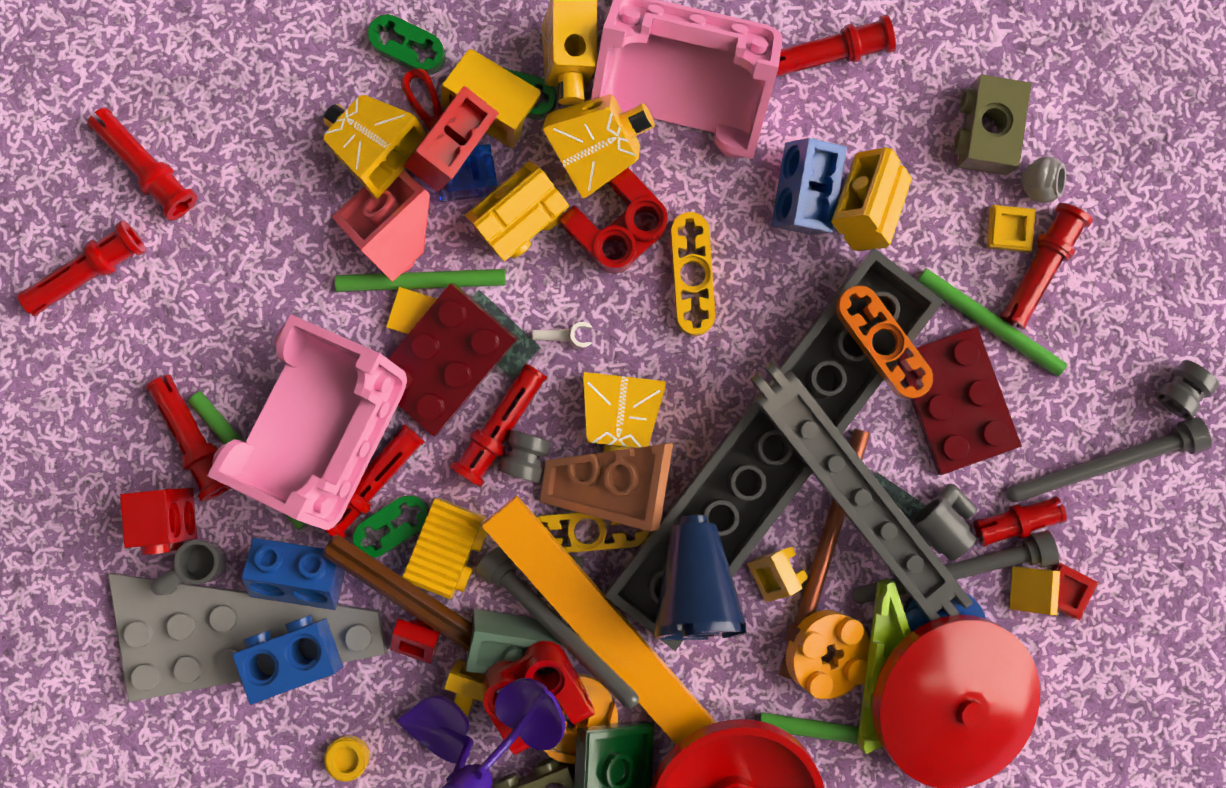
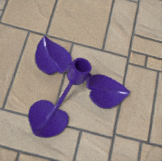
[397,678,565,788]

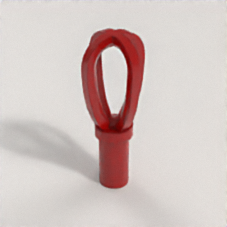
[401,68,442,130]

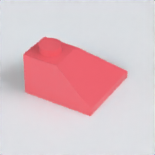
[332,170,430,282]

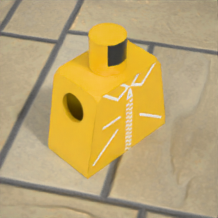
[542,0,597,106]
[542,94,655,198]
[323,95,426,199]
[583,372,666,452]

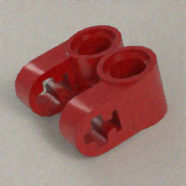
[557,168,668,274]
[483,641,595,755]

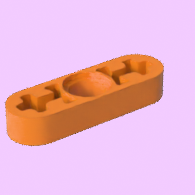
[836,286,933,399]

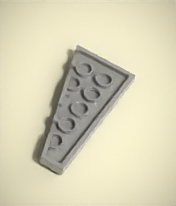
[108,573,387,702]

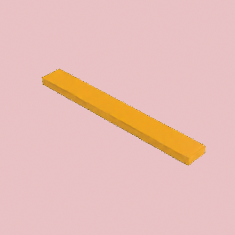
[482,495,716,744]

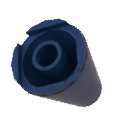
[654,515,747,641]

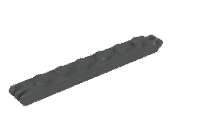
[750,362,973,621]

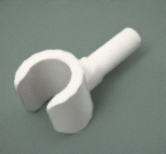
[533,322,592,349]

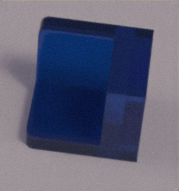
[439,144,498,202]

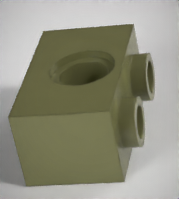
[953,74,1032,175]

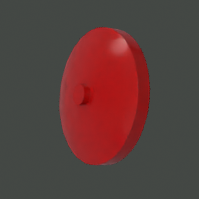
[872,615,1040,788]
[651,719,824,788]

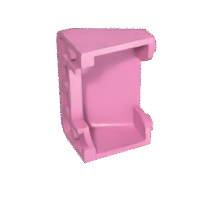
[591,0,782,159]
[207,314,407,530]

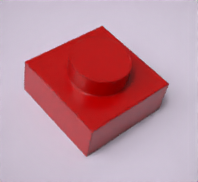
[391,618,440,664]

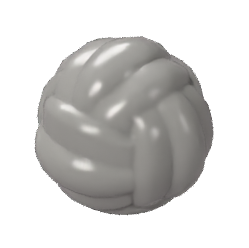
[1021,157,1066,203]

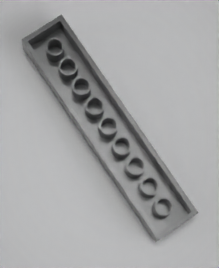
[605,248,944,651]

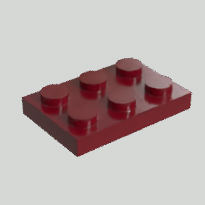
[388,283,518,437]
[897,326,1022,475]

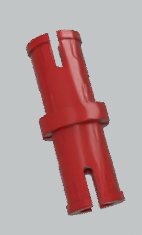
[973,496,1067,547]

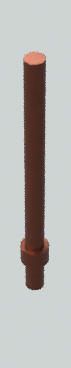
[779,429,870,679]

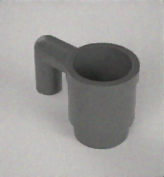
[911,484,978,561]
[151,540,227,595]

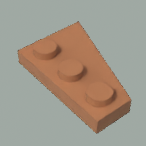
[539,443,673,532]

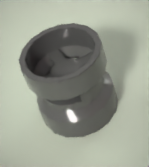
[1155,360,1220,420]
[498,429,552,483]

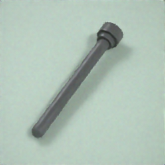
[1006,417,1212,502]
[852,530,1059,604]
[476,547,639,708]

